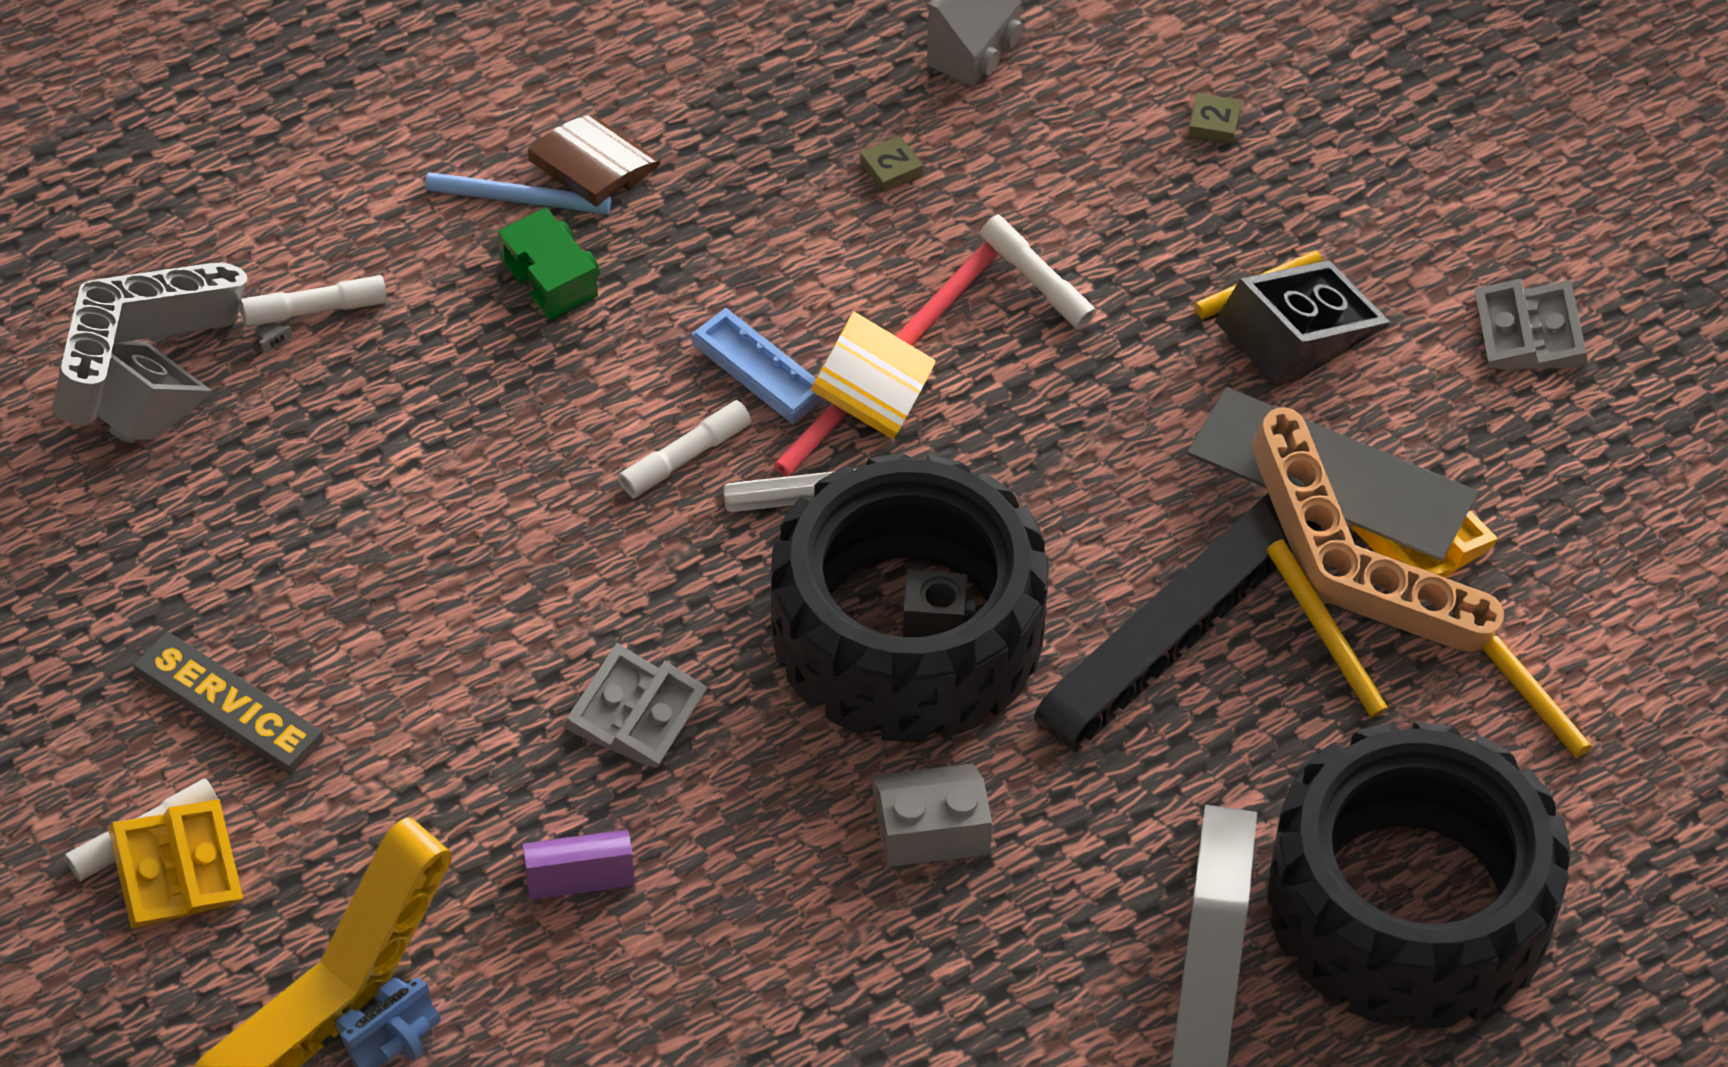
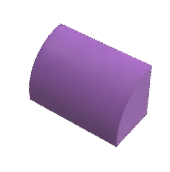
[523,829,635,900]

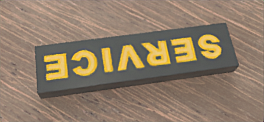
[133,631,324,776]

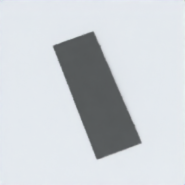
[1187,387,1479,562]

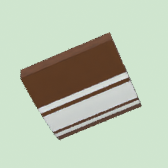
[528,115,660,207]

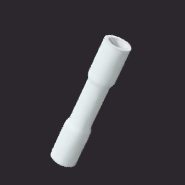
[980,215,1097,330]
[239,275,387,327]
[618,400,751,499]
[65,778,218,882]

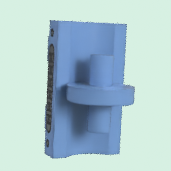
[335,977,441,1067]

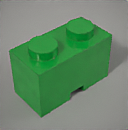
[498,208,600,320]

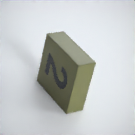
[1188,93,1242,143]
[860,135,923,192]

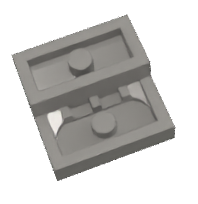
[1474,279,1589,370]
[563,643,708,768]

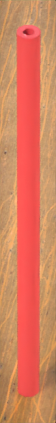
[774,241,999,477]

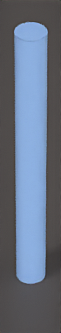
[425,172,612,215]

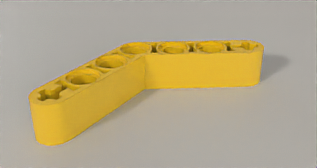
[194,818,452,1067]

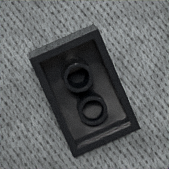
[1214,260,1390,385]

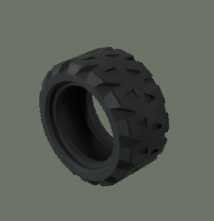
[771,454,1049,742]
[1267,721,1571,1029]

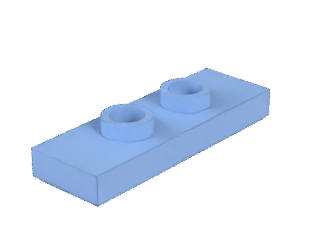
[692,308,825,424]

